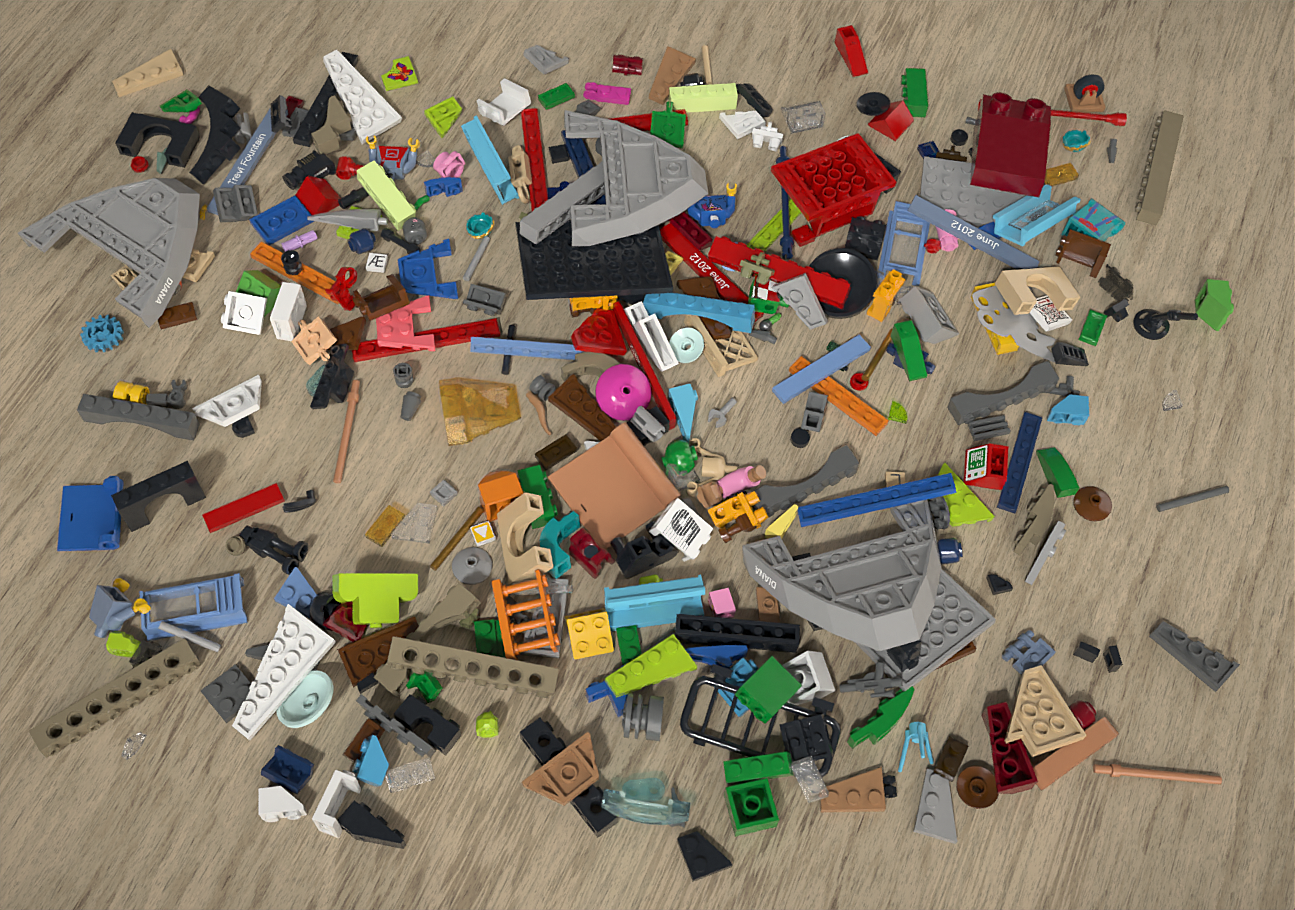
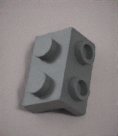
[463,284,507,316]

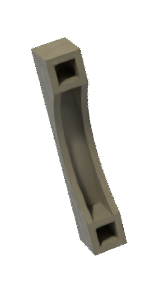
[374,583,481,697]

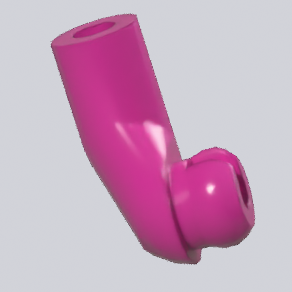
[179,107,200,124]

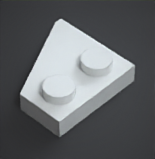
[719,111,766,139]

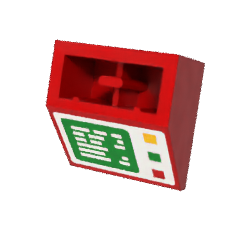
[963,443,1009,490]

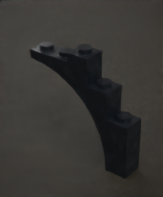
[189,85,241,185]

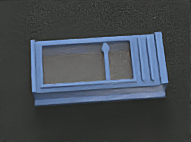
[877,201,930,286]
[139,573,248,641]

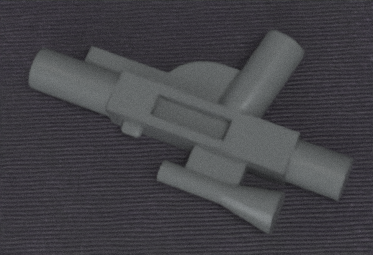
[840,662,903,698]

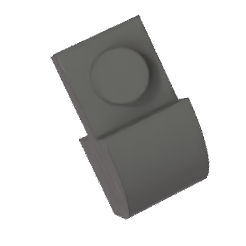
[801,392,828,433]

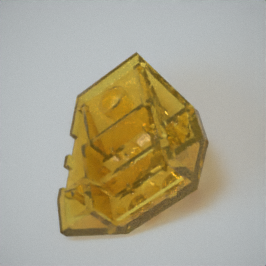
[439,378,521,446]

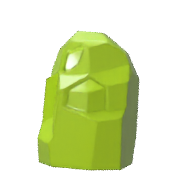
[106,631,144,658]
[476,711,499,738]

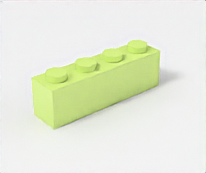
[668,83,738,113]
[357,161,416,231]

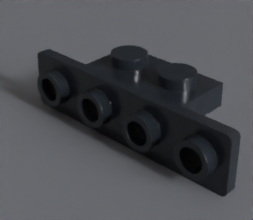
[310,344,355,410]

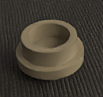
[225,536,245,556]

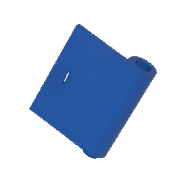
[57,476,124,551]

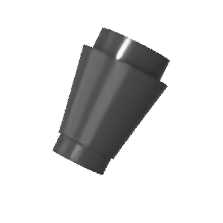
[400,391,421,421]

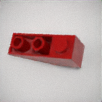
[834,25,868,77]

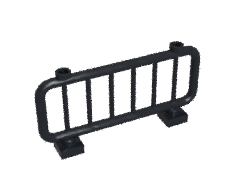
[680,664,841,781]

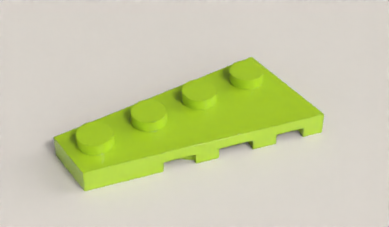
[605,634,698,698]

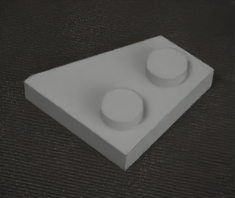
[523,45,569,74]

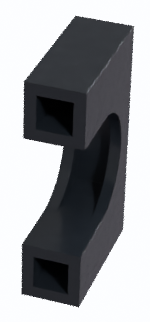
[115,112,200,168]
[111,460,206,532]

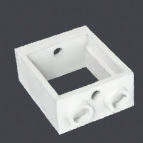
[270,282,307,341]

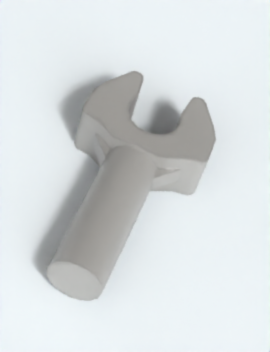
[708,398,737,428]

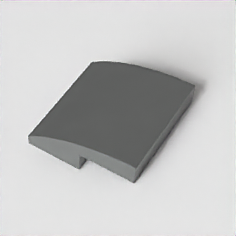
[213,185,258,222]

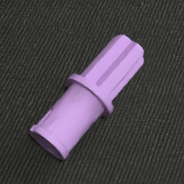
[281,230,317,251]

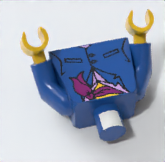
[688,183,737,228]

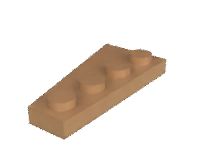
[649,46,696,105]

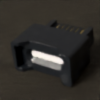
[297,150,336,179]

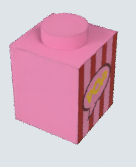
[708,588,736,619]

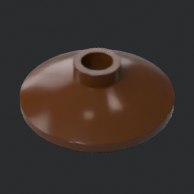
[1073,486,1112,521]
[956,766,999,809]

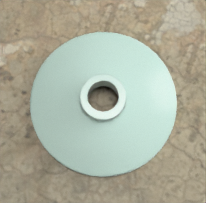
[669,328,704,363]

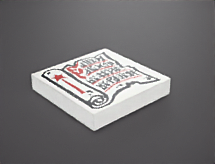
[1030,295,1072,332]

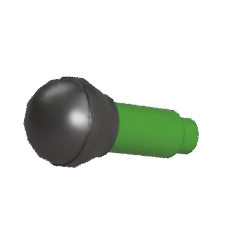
[759,313,781,331]

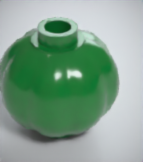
[662,439,698,475]

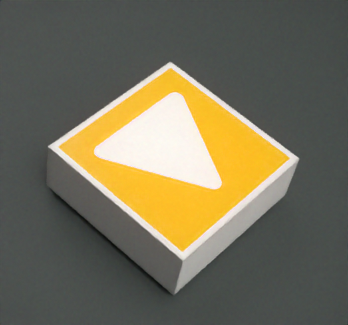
[470,521,496,547]

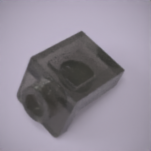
[129,640,162,668]

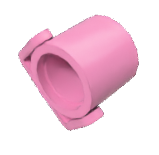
[433,151,466,178]

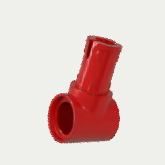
[336,156,365,180]

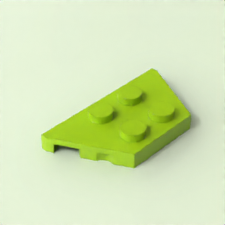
[928,463,995,527]

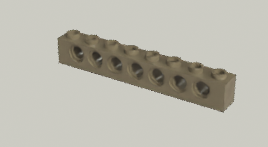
[387,636,559,698]
[29,638,201,758]

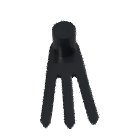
[282,490,316,513]

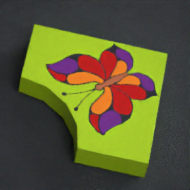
[381,56,418,91]

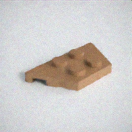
[522,732,599,806]

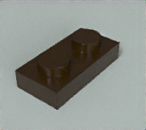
[535,434,577,471]
[933,736,969,782]

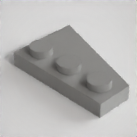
[772,273,828,330]

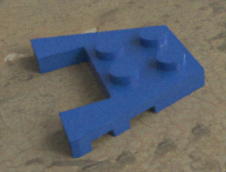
[398,239,458,299]

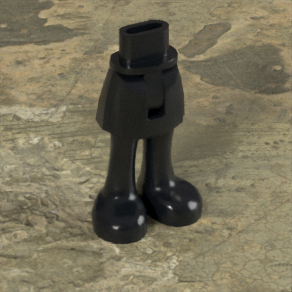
[239,525,309,575]

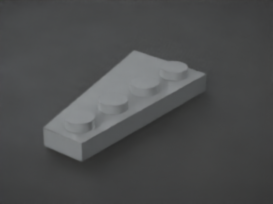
[520,578,569,658]

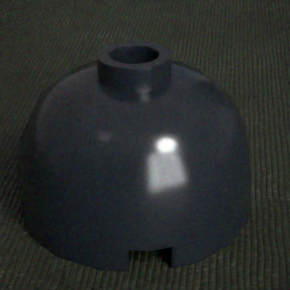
[310,589,341,631]

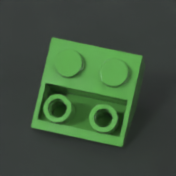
[236,270,281,317]
[1194,279,1234,331]

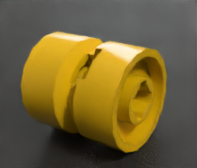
[113,381,150,405]

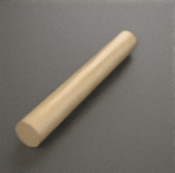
[702,45,712,85]

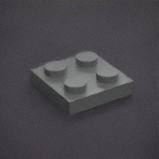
[201,665,251,723]

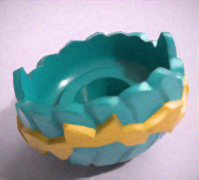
[1063,130,1091,152]
[466,212,494,239]

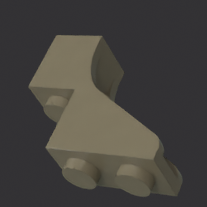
[311,95,352,155]

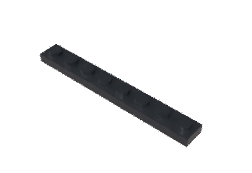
[293,52,358,147]

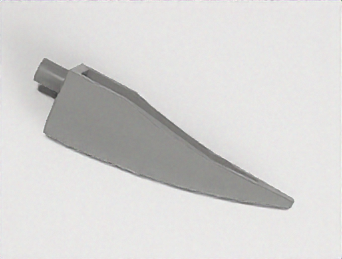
[307,209,388,231]

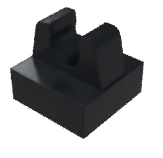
[1103,299,1129,322]

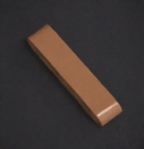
[1033,717,1119,791]

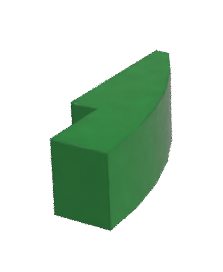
[1036,447,1080,498]

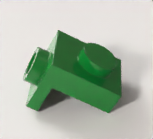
[406,672,443,703]

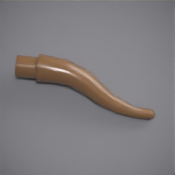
[526,391,551,435]

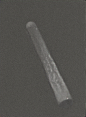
[493,585,573,595]

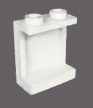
[312,770,362,838]

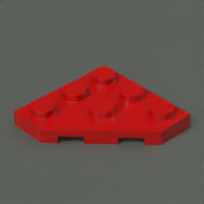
[571,308,627,356]

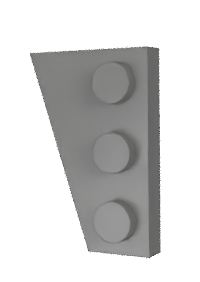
[913,769,957,844]

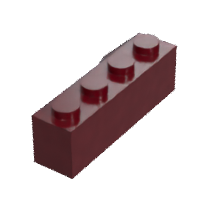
[981,702,1038,794]

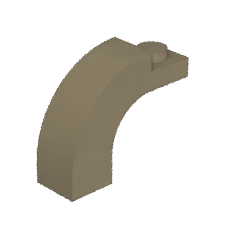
[561,352,620,382]

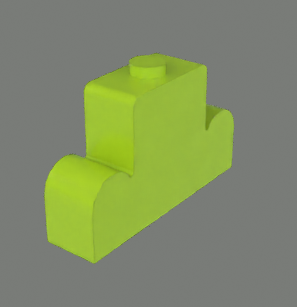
[332,573,418,628]

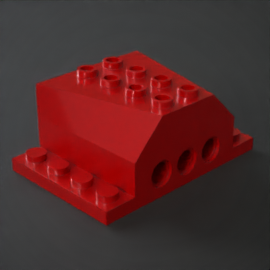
[770,133,897,237]

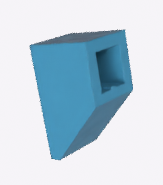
[1047,395,1089,425]
[352,735,389,787]

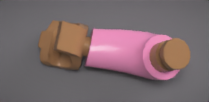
[697,465,766,508]

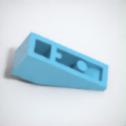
[668,384,698,444]

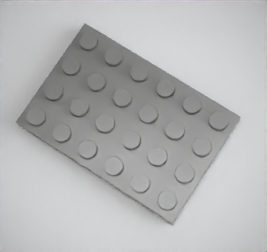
[920,157,1025,229]
[855,569,996,691]

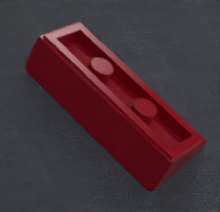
[668,211,713,251]

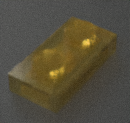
[1045,163,1079,186]
[365,505,406,547]

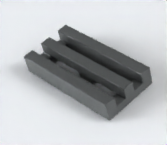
[968,415,1011,441]

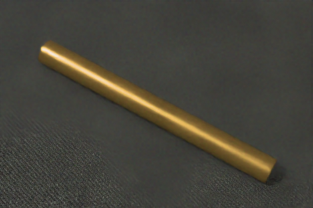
[862,329,892,381]
[430,507,484,571]

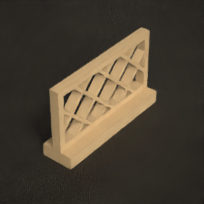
[684,315,758,377]

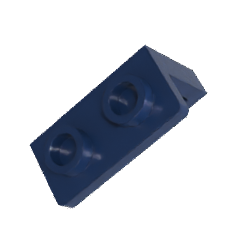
[261,745,314,794]

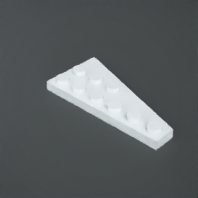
[232,604,335,740]

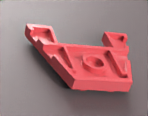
[376,295,436,351]

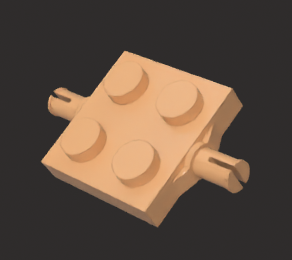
[291,316,337,365]

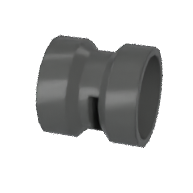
[393,363,414,388]
[529,375,556,401]

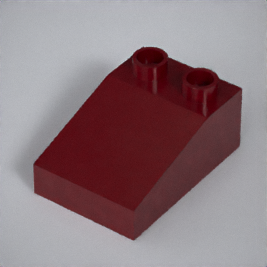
[970,92,1051,197]

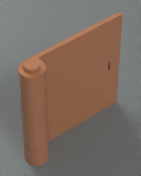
[547,422,681,550]

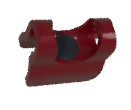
[569,528,615,579]

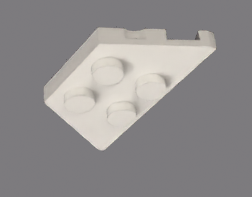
[192,375,262,427]

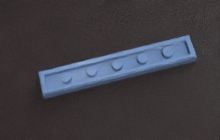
[772,335,871,404]
[470,337,583,360]

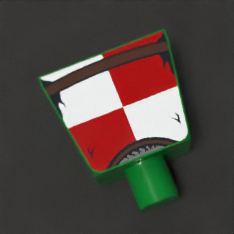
[748,274,789,314]

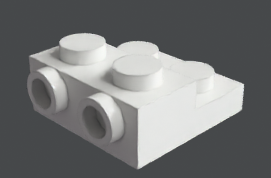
[221,291,267,335]

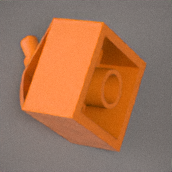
[478,471,523,522]

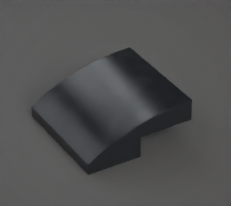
[779,714,834,766]

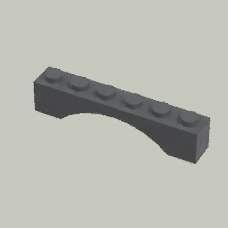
[947,361,1059,425]
[77,394,200,441]
[752,445,859,518]

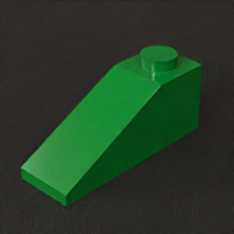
[891,320,927,382]

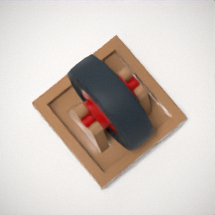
[1064,74,1105,113]

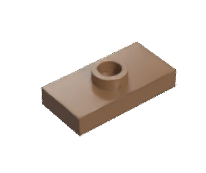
[756,587,780,623]

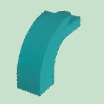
[540,511,580,579]

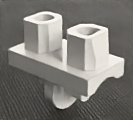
[752,122,783,151]

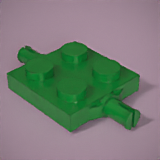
[650,101,686,148]

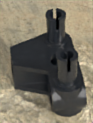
[610,521,678,579]

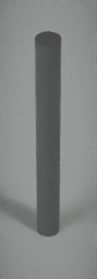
[1156,486,1229,512]

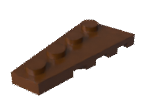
[337,616,419,688]

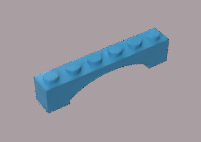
[643,293,755,333]

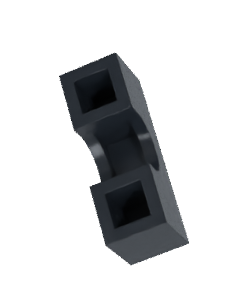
[394,694,462,756]

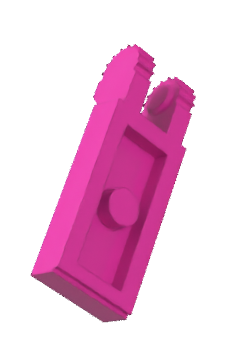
[583,82,631,105]

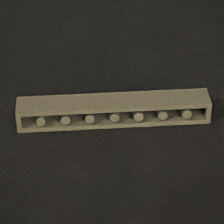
[1135,110,1184,225]

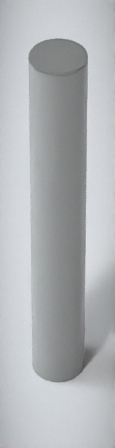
[463,236,490,281]
[158,621,221,652]

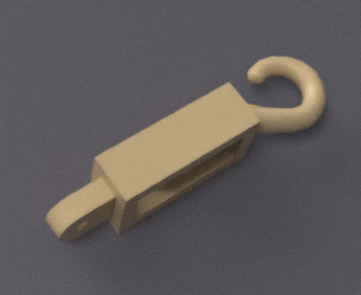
[508,145,532,204]

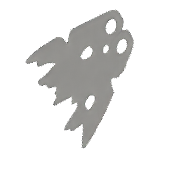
[972,286,1056,362]

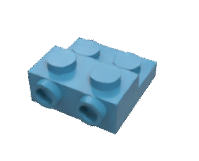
[714,658,759,717]

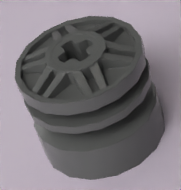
[622,693,664,741]

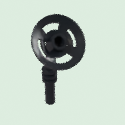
[1133,309,1198,340]

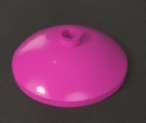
[595,364,651,421]

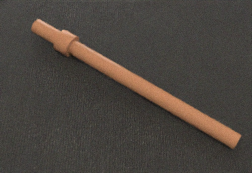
[333,380,360,483]
[1093,764,1222,785]

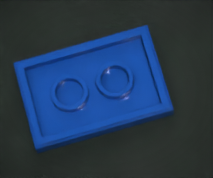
[249,195,314,246]

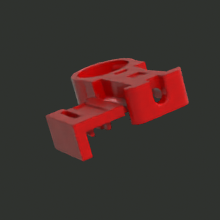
[325,266,357,311]

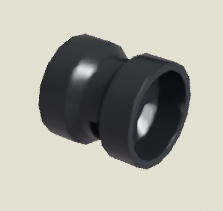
[282,166,307,190]
[281,250,302,275]

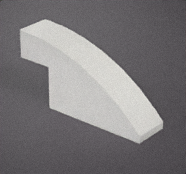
[624,301,679,372]

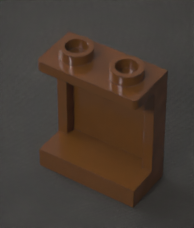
[1055,229,1111,278]
[353,274,410,321]

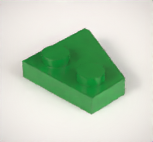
[159,89,202,112]

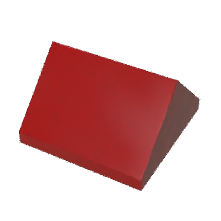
[868,100,914,142]
[295,176,341,216]

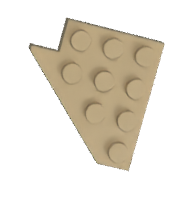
[1005,665,1087,757]

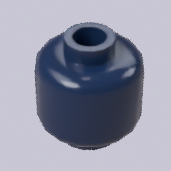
[348,228,376,254]
[937,537,963,564]

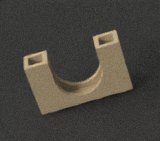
[995,267,1081,315]
[497,492,553,585]

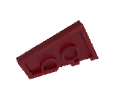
[322,601,367,642]

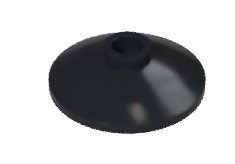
[856,92,890,116]

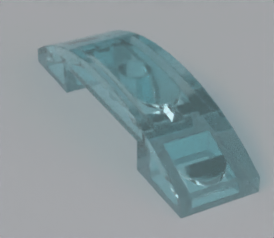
[601,789,690,825]

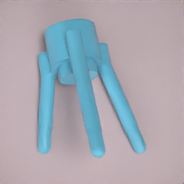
[898,722,934,772]

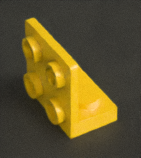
[565,608,614,659]

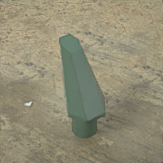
[156,148,167,174]

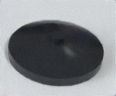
[809,248,877,319]

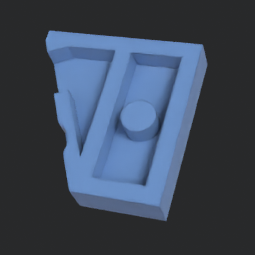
[274,567,317,618]

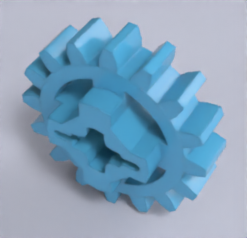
[80,315,124,353]

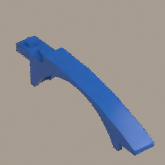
[586,645,748,717]

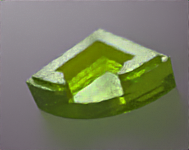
[888,401,907,424]

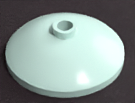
[277,671,333,728]

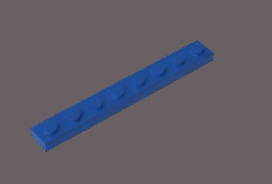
[798,473,956,527]

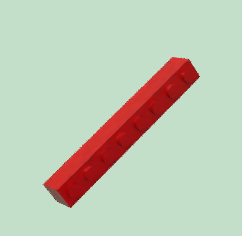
[708,236,850,309]

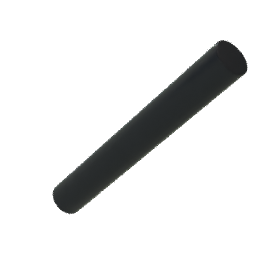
[501,325,516,375]

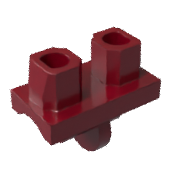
[612,54,643,76]

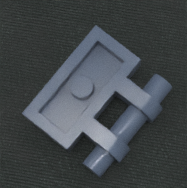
[1002,630,1056,675]

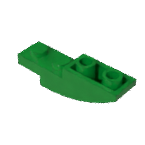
[847,686,915,749]

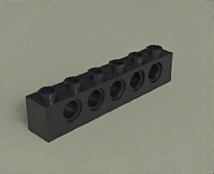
[675,614,800,653]
[519,717,619,838]

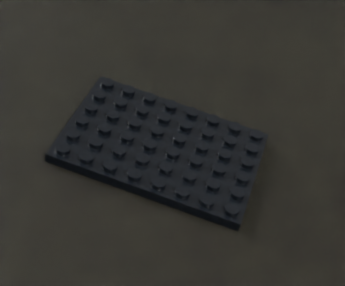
[515,220,673,300]

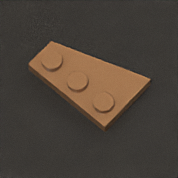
[819,767,886,812]

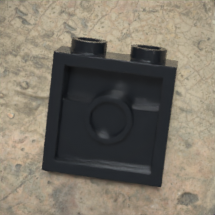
[844,216,886,261]

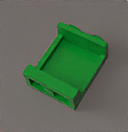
[735,656,802,724]

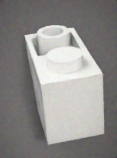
[259,786,307,822]

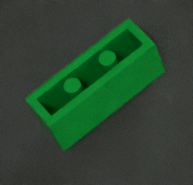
[901,68,928,118]
[517,465,558,529]
[723,752,794,785]

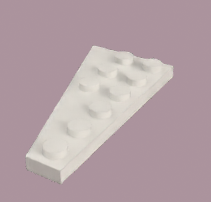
[323,50,402,144]

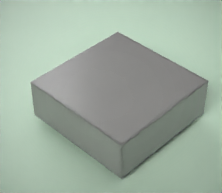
[430,480,458,507]

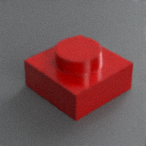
[791,224,816,247]

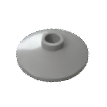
[452,547,492,585]

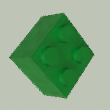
[724,778,779,837]

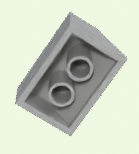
[899,286,959,344]

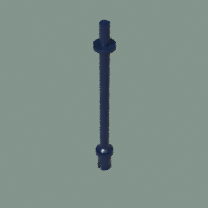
[776,146,794,260]

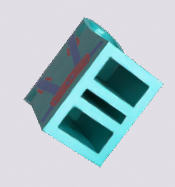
[1061,198,1126,241]

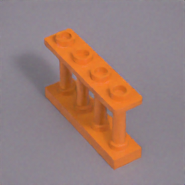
[492,570,560,661]

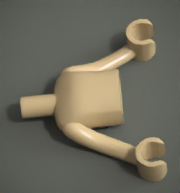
[687,438,737,497]

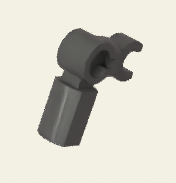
[146,380,187,409]

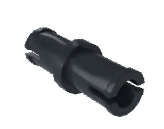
[338,187,369,209]

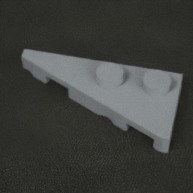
[1025,521,1066,585]

